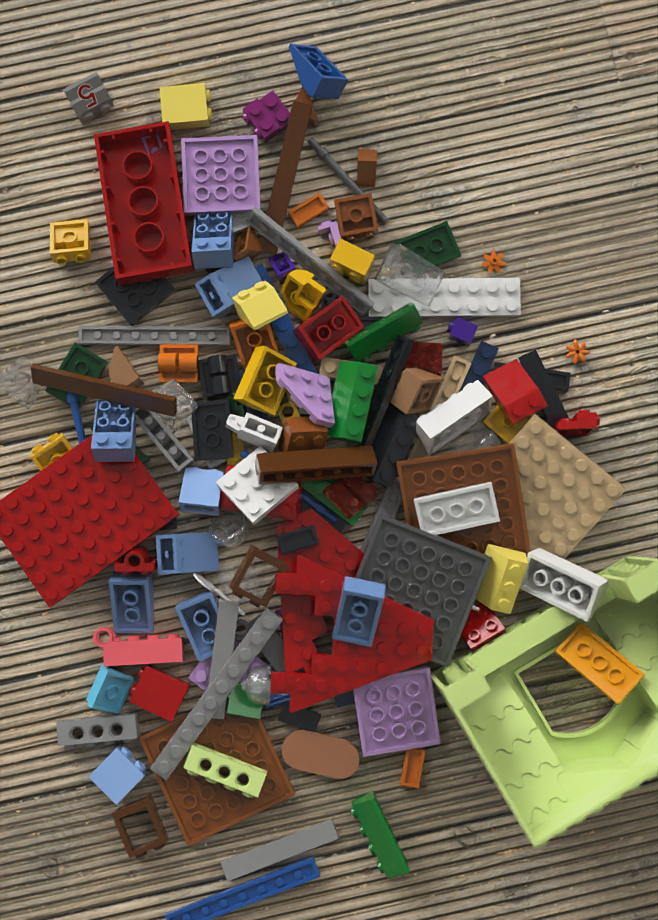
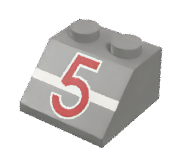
[63,72,114,123]

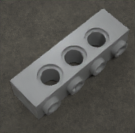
[136,408,196,473]
[56,712,140,749]

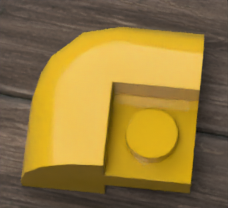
[280,269,327,321]

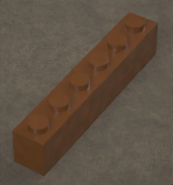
[255,446,377,485]

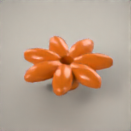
[482,250,506,274]
[566,340,590,364]

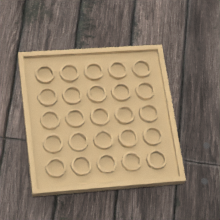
[509,413,627,559]

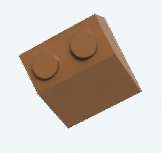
[108,346,145,388]
[390,368,444,414]

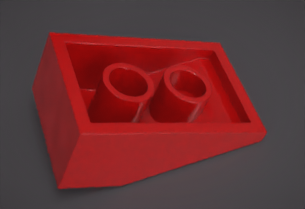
[292,296,364,361]
[483,359,548,427]

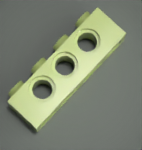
[183,742,267,798]

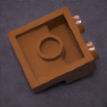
[334,193,378,243]

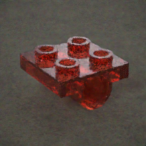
[403,341,442,376]

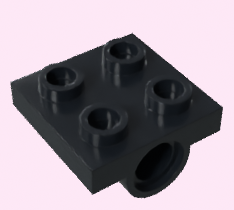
[198,354,240,398]

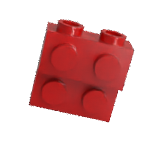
[553,410,600,437]

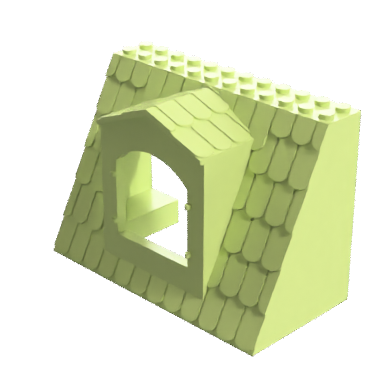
[431,556,658,847]

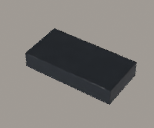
[276,525,319,555]
[278,702,321,732]

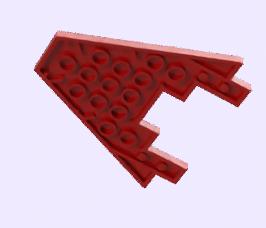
[276,508,364,673]
[270,555,434,713]

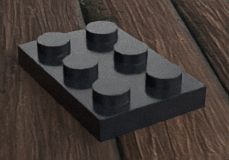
[191,400,234,461]

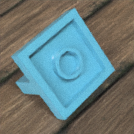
[86,664,135,714]

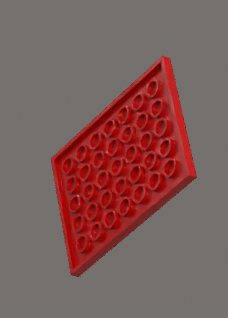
[0,434,179,608]

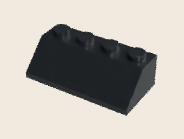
[364,404,420,488]

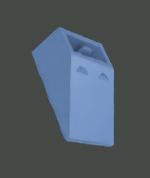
[192,212,234,269]
[195,256,263,319]
[91,400,136,462]
[156,532,219,575]

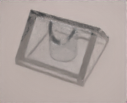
[152,379,198,433]

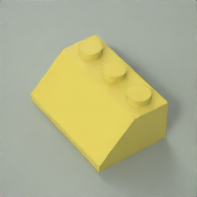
[475,544,528,614]

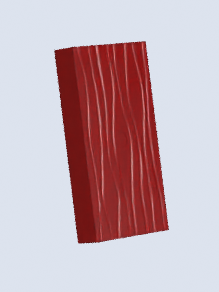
[94,121,195,286]

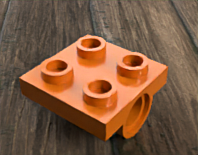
[158,344,199,383]

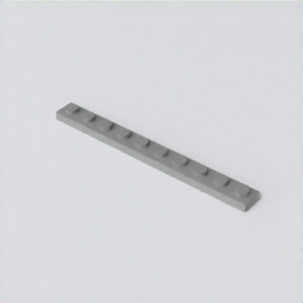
[150,607,283,780]

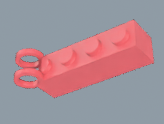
[93,627,185,666]

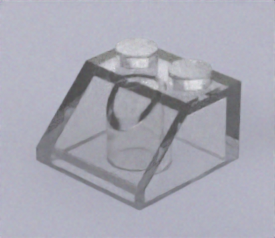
[0,356,47,409]
[216,561,264,606]

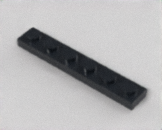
[360,335,414,446]

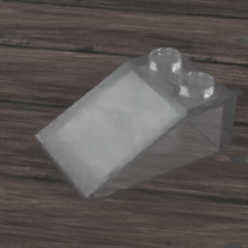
[374,244,446,306]

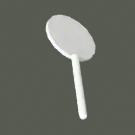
[193,572,245,616]

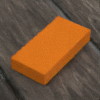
[287,192,329,229]
[400,748,426,789]

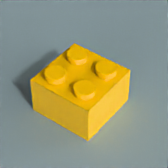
[330,238,375,285]

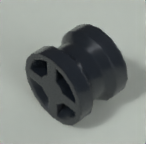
[322,292,340,308]

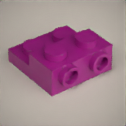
[242,90,291,143]

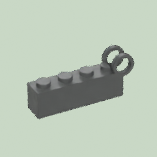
[235,613,305,673]

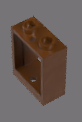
[228,545,289,608]
[111,794,169,859]

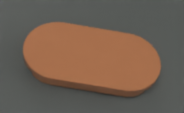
[282,730,359,779]

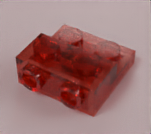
[322,477,379,520]

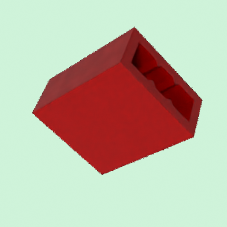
[129,664,191,722]

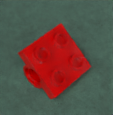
[114,545,158,575]
[461,603,506,652]

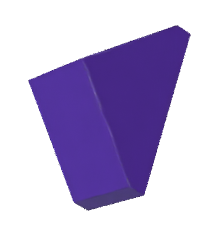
[268,252,296,285]

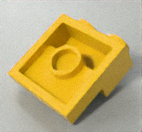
[50,219,91,265]
[30,433,73,471]

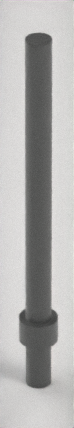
[307,137,389,224]

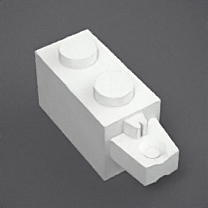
[225,413,283,452]

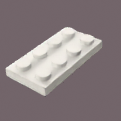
[414,482,500,535]

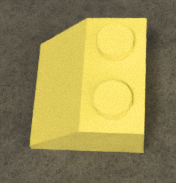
[232,281,288,331]

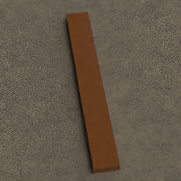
[260,101,312,255]
[30,364,177,417]

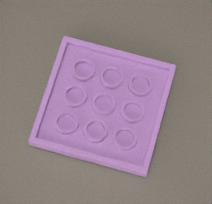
[181,135,261,215]
[353,666,441,757]

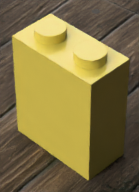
[159,83,212,130]

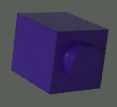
[447,317,478,347]

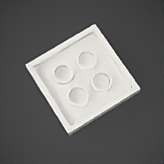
[216,446,299,525]

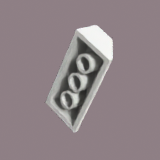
[416,380,493,456]
[520,548,609,622]

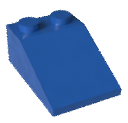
[289,43,348,100]

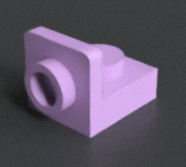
[318,221,341,248]

